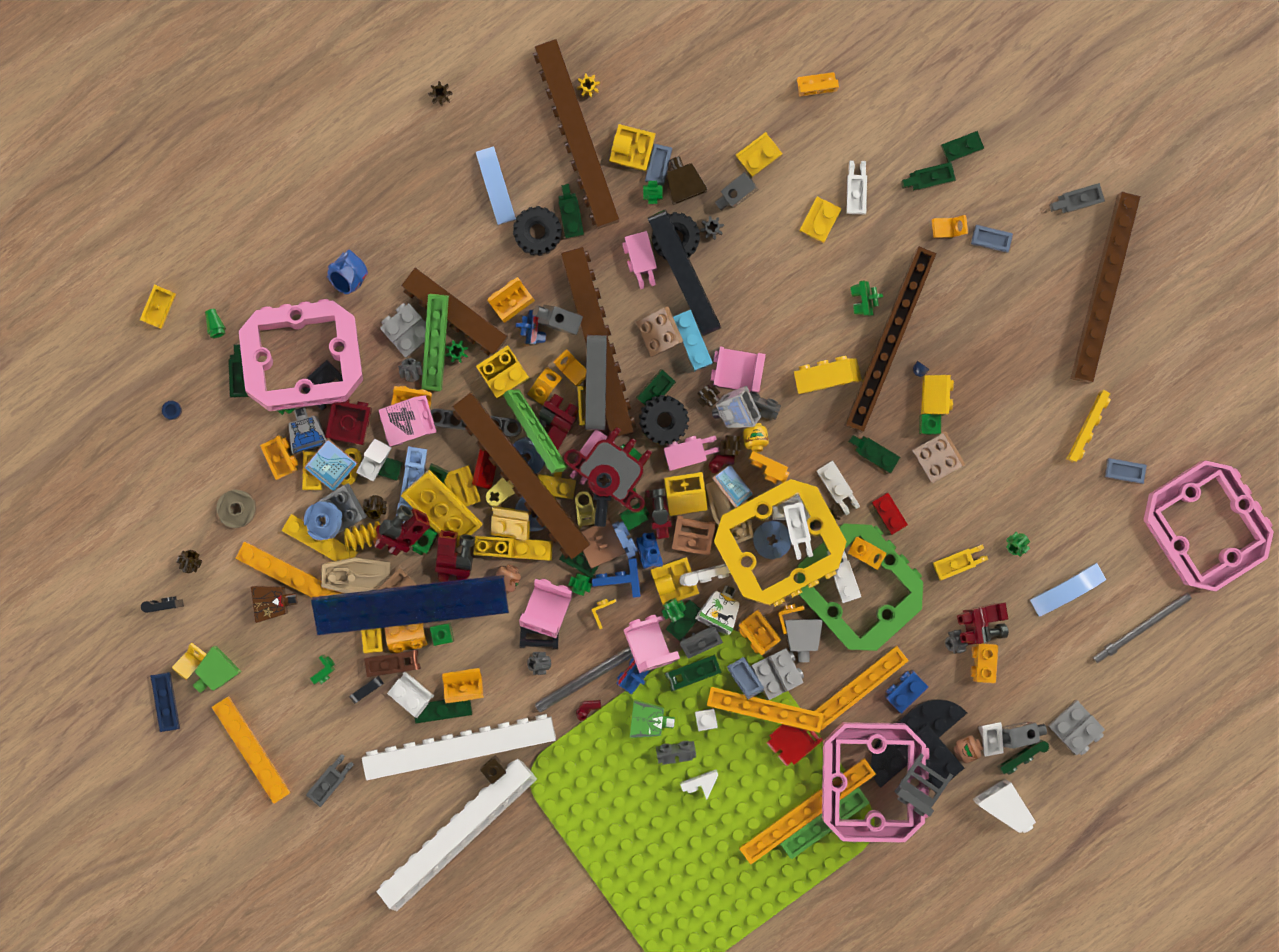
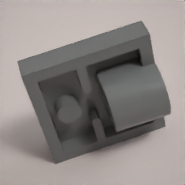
[319,483,367,535]

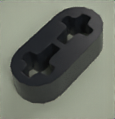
[349,676,384,704]

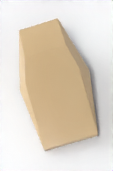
[705,481,754,544]
[321,557,390,595]

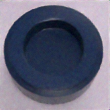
[162,401,182,420]

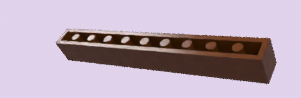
[533,39,619,229]
[1070,192,1141,384]
[844,246,937,433]
[561,247,636,437]
[452,392,590,559]

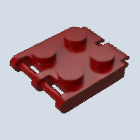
[766,724,823,766]

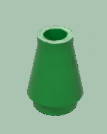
[205,309,226,339]

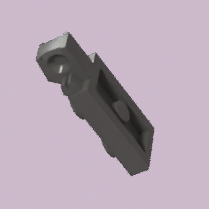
[1049,183,1105,213]

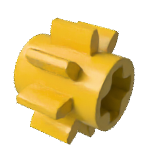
[577,73,600,98]

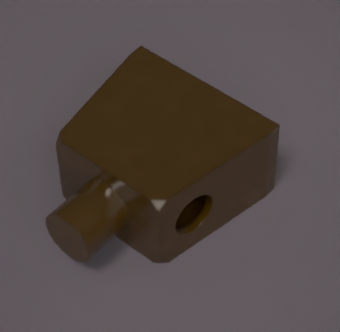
[666,156,707,205]

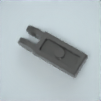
[306,754,354,807]

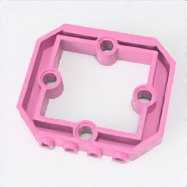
[239,299,363,411]
[1144,461,1274,591]
[822,722,929,842]

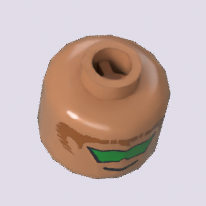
[493,564,521,594]
[953,735,984,764]

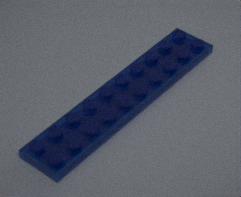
[311,575,509,635]

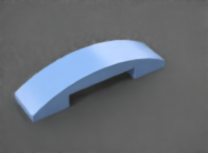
[476,146,516,225]
[396,446,428,523]
[1030,563,1106,617]

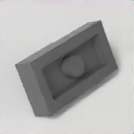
[680,625,723,659]

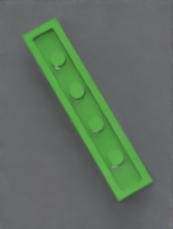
[422,293,449,391]
[503,389,568,473]
[780,787,870,860]

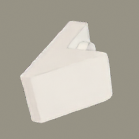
[356,439,392,481]
[978,722,1003,757]
[680,770,718,800]

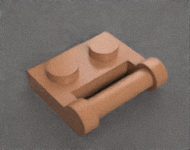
[672,515,715,556]

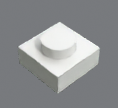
[695,708,718,731]

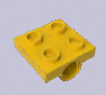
[609,124,656,171]
[651,557,699,604]

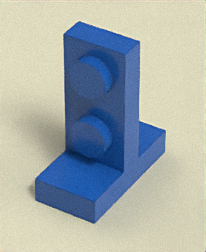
[592,558,641,598]

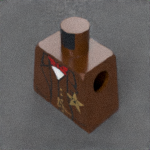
[251,586,298,623]

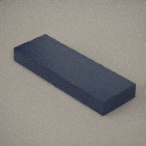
[150,672,180,732]

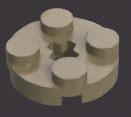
[216,490,256,528]

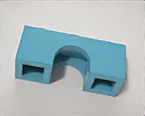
[673,310,713,372]

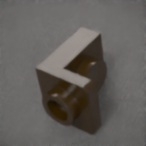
[480,755,506,784]

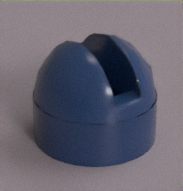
[913,360,930,377]

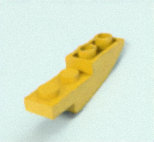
[474,536,553,561]

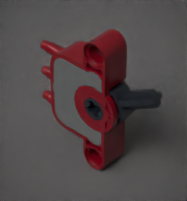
[564,427,652,527]

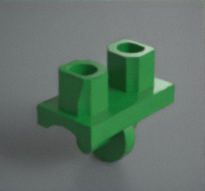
[850,280,883,316]

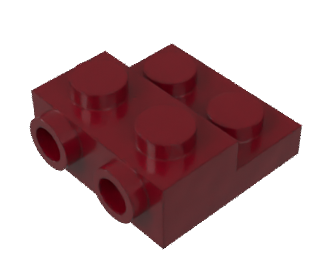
[325,399,372,445]

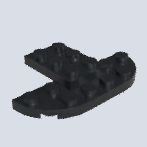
[871,699,967,793]

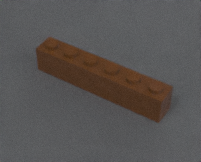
[401,267,508,356]

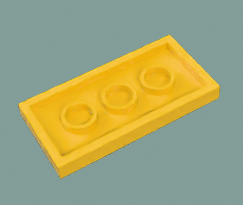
[401,470,483,548]

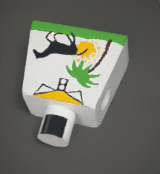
[695,586,740,635]

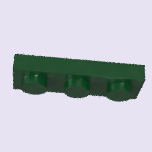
[414,699,473,724]

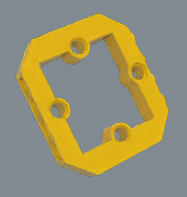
[714,479,847,607]

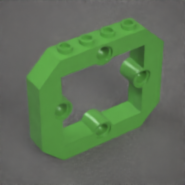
[796,524,923,651]

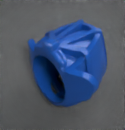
[326,250,368,294]

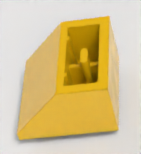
[476,345,530,399]
[921,375,954,416]
[664,472,708,516]

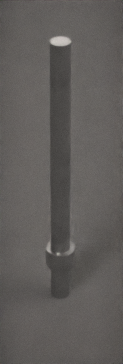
[1093,593,1192,663]

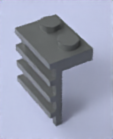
[894,753,954,817]

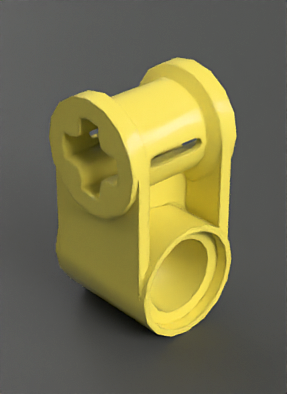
[486,477,515,507]
[575,491,596,529]

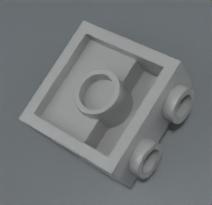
[380,303,426,358]
[750,648,804,700]
[1048,700,1105,755]

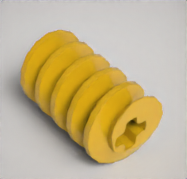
[344,521,380,552]

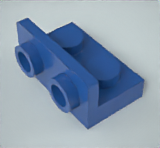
[885,670,928,714]

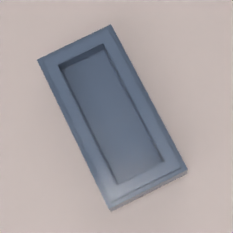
[645,144,672,186]
[971,225,1013,253]
[1105,458,1147,484]
[727,657,764,699]

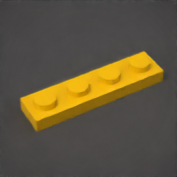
[1066,390,1111,463]
[281,514,358,561]

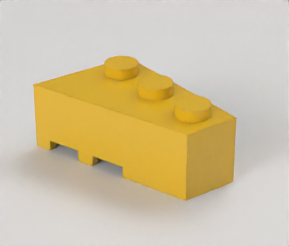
[794,356,862,394]

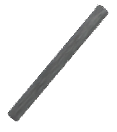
[535,646,633,712]

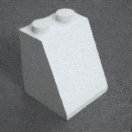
[973,779,1036,833]

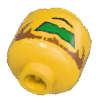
[743,423,769,452]

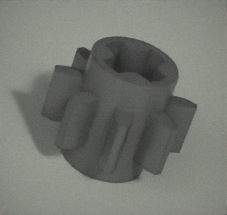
[700,216,724,240]
[398,358,423,382]
[945,630,968,654]
[527,652,551,675]

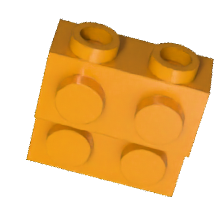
[748,451,790,484]

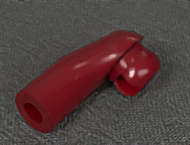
[708,454,735,473]
[576,700,601,721]

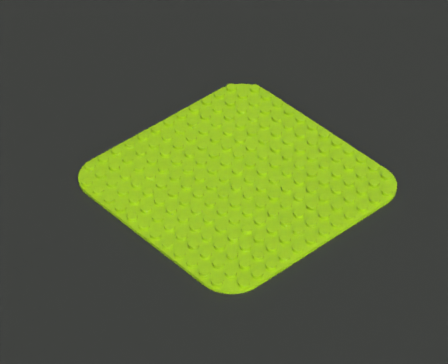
[530,630,875,952]

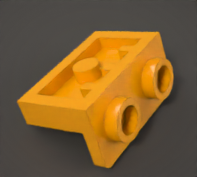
[797,72,839,97]

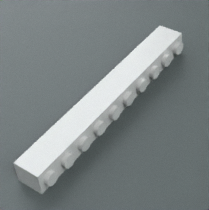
[362,714,556,780]
[376,759,537,911]

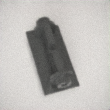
[750,392,781,420]
[656,741,696,765]

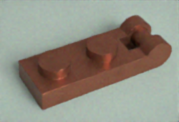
[364,650,421,677]

